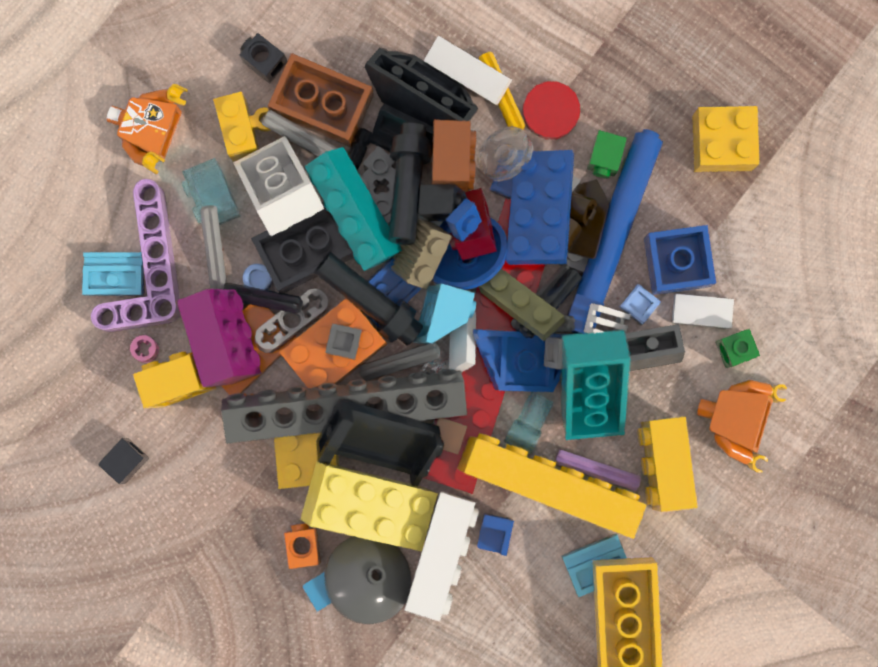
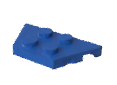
[473,329,573,392]

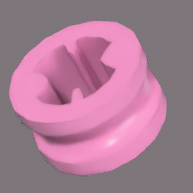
[130,335,159,363]

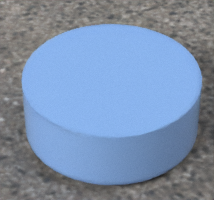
[243,264,273,290]

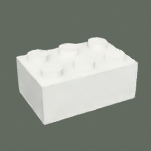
[233,136,324,236]

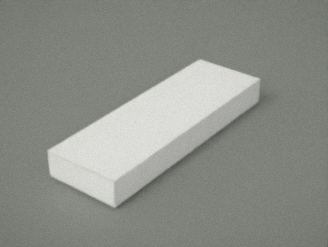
[424,36,512,105]

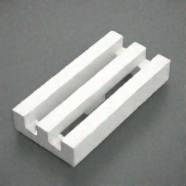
[584,303,631,333]

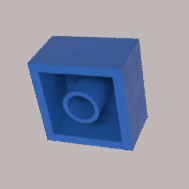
[644,225,716,295]

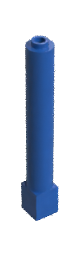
[567,129,663,334]

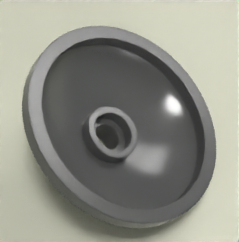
[324,536,411,625]

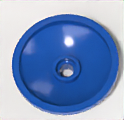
[432,218,507,290]

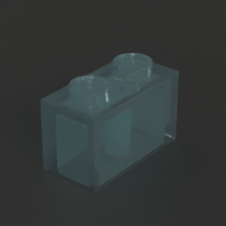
[181,158,241,225]

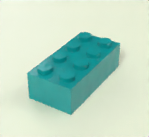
[561,330,630,440]

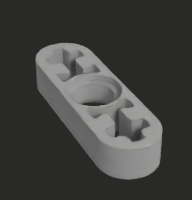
[255,289,328,353]

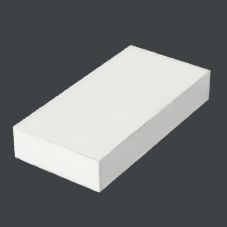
[672,294,734,329]
[449,312,476,373]

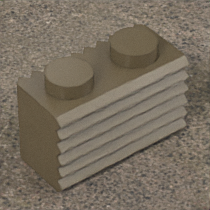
[391,218,452,290]

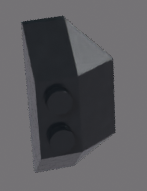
[364,47,479,127]

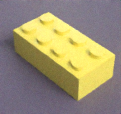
[301,461,438,552]

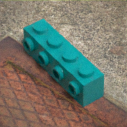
[304,147,402,271]

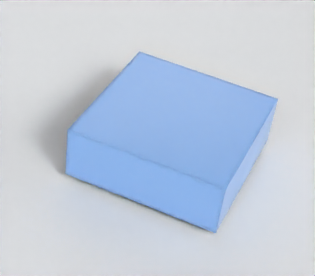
[619,284,661,325]

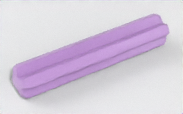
[555,450,641,491]

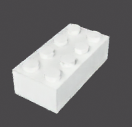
[405,491,479,621]

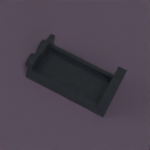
[316,399,444,487]

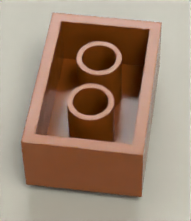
[268,53,374,147]
[432,120,476,192]

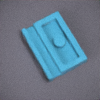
[82,252,144,296]
[562,534,627,597]

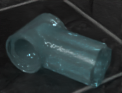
[504,392,554,455]

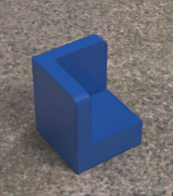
[477,513,514,556]

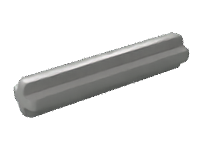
[262,110,337,157]
[200,205,226,289]

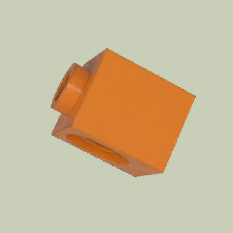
[284,523,321,569]

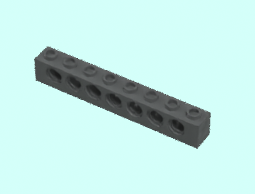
[221,369,467,444]

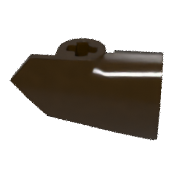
[568,179,610,259]

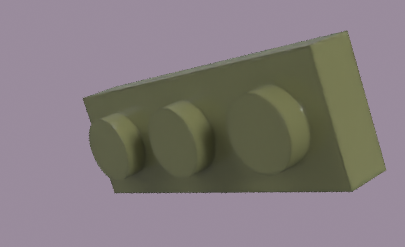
[479,268,565,341]

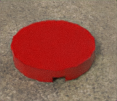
[523,81,580,139]

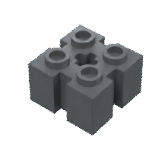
[361,146,423,228]

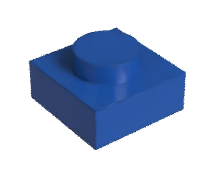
[446,199,482,242]

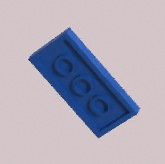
[506,150,574,265]

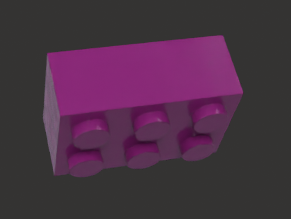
[177,289,262,387]

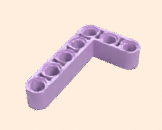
[91,179,181,332]

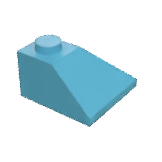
[413,284,476,344]

